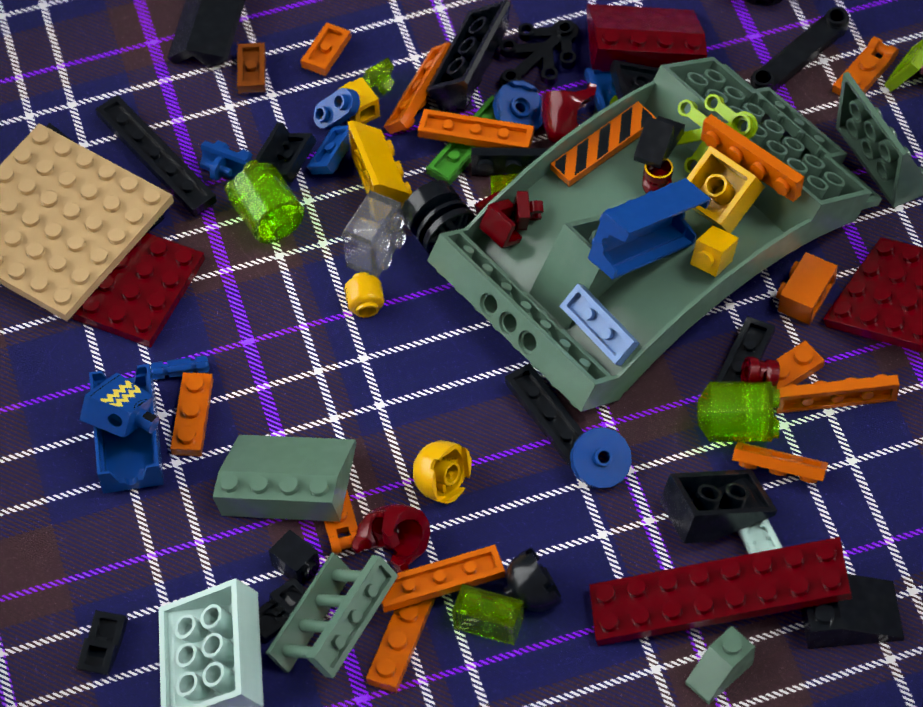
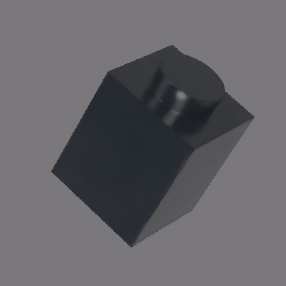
[268,530,320,584]

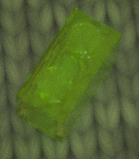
[452,584,524,645]

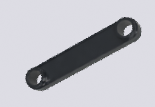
[750,7,849,91]

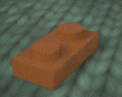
[237,42,266,93]

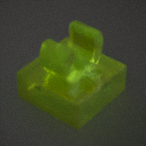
[363,58,394,95]

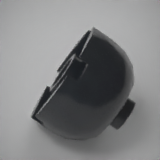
[504,547,563,613]

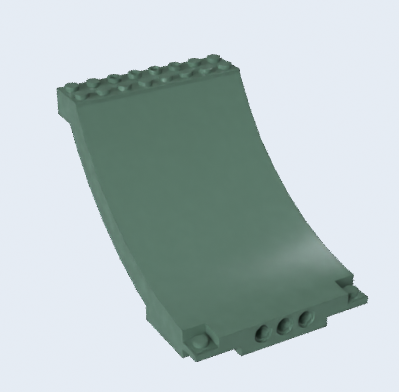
[427,57,882,412]

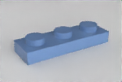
[560,284,640,366]

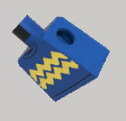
[79,372,160,437]

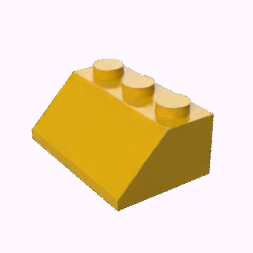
[347,120,412,220]

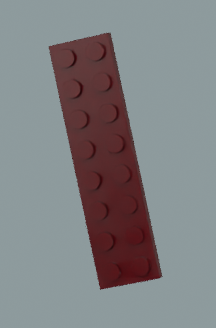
[589,537,852,646]

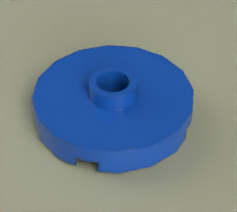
[492,80,543,132]
[570,427,632,489]

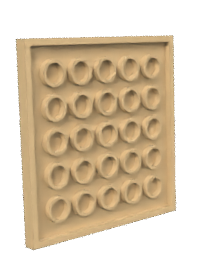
[0,123,174,321]

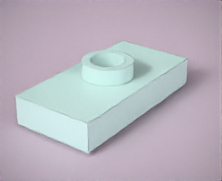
[737,519,783,554]

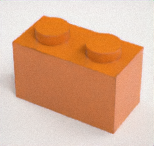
[776,252,838,325]

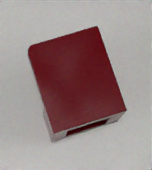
[479,199,522,248]

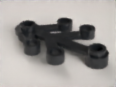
[500,20,579,88]

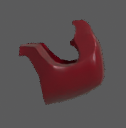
[541,83,597,144]
[351,504,431,573]

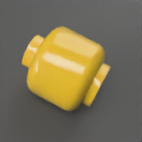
[344,272,385,318]

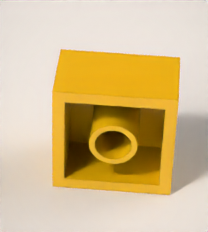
[687,146,765,234]

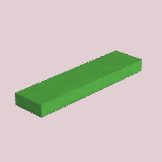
[426,95,497,185]

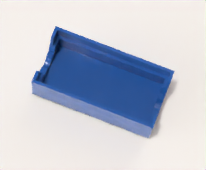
[588,178,711,280]
[89,364,164,494]

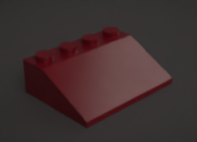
[586,4,707,72]

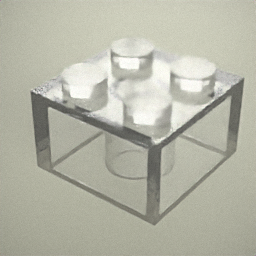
[342,190,406,278]

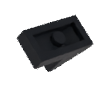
[634,116,685,169]

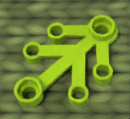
[676,94,758,174]

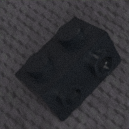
[253,123,317,182]

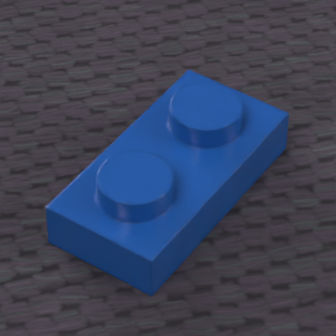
[307,125,350,175]

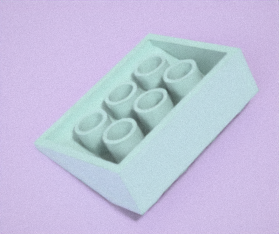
[158,578,264,707]

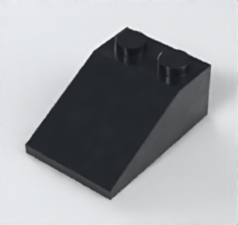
[660,469,777,544]
[801,574,904,649]

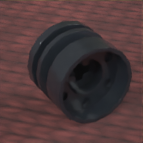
[401,180,476,255]

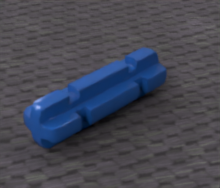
[150,355,210,380]

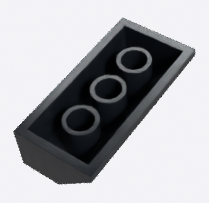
[426,0,511,112]

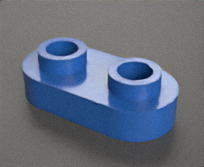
[314,88,360,129]

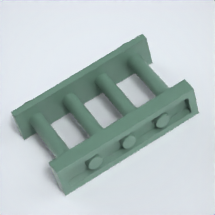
[266,553,398,678]

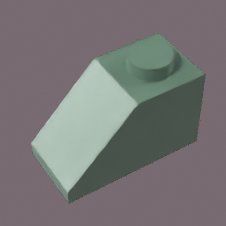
[685,626,755,705]

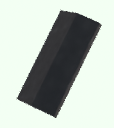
[167,0,245,68]

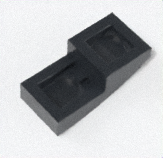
[259,577,306,645]
[76,610,128,676]

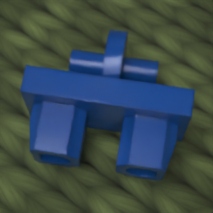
[200,140,252,184]

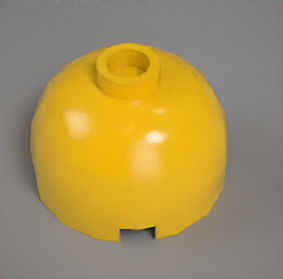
[413,440,472,504]

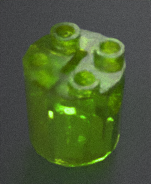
[224,160,305,244]
[697,381,780,442]

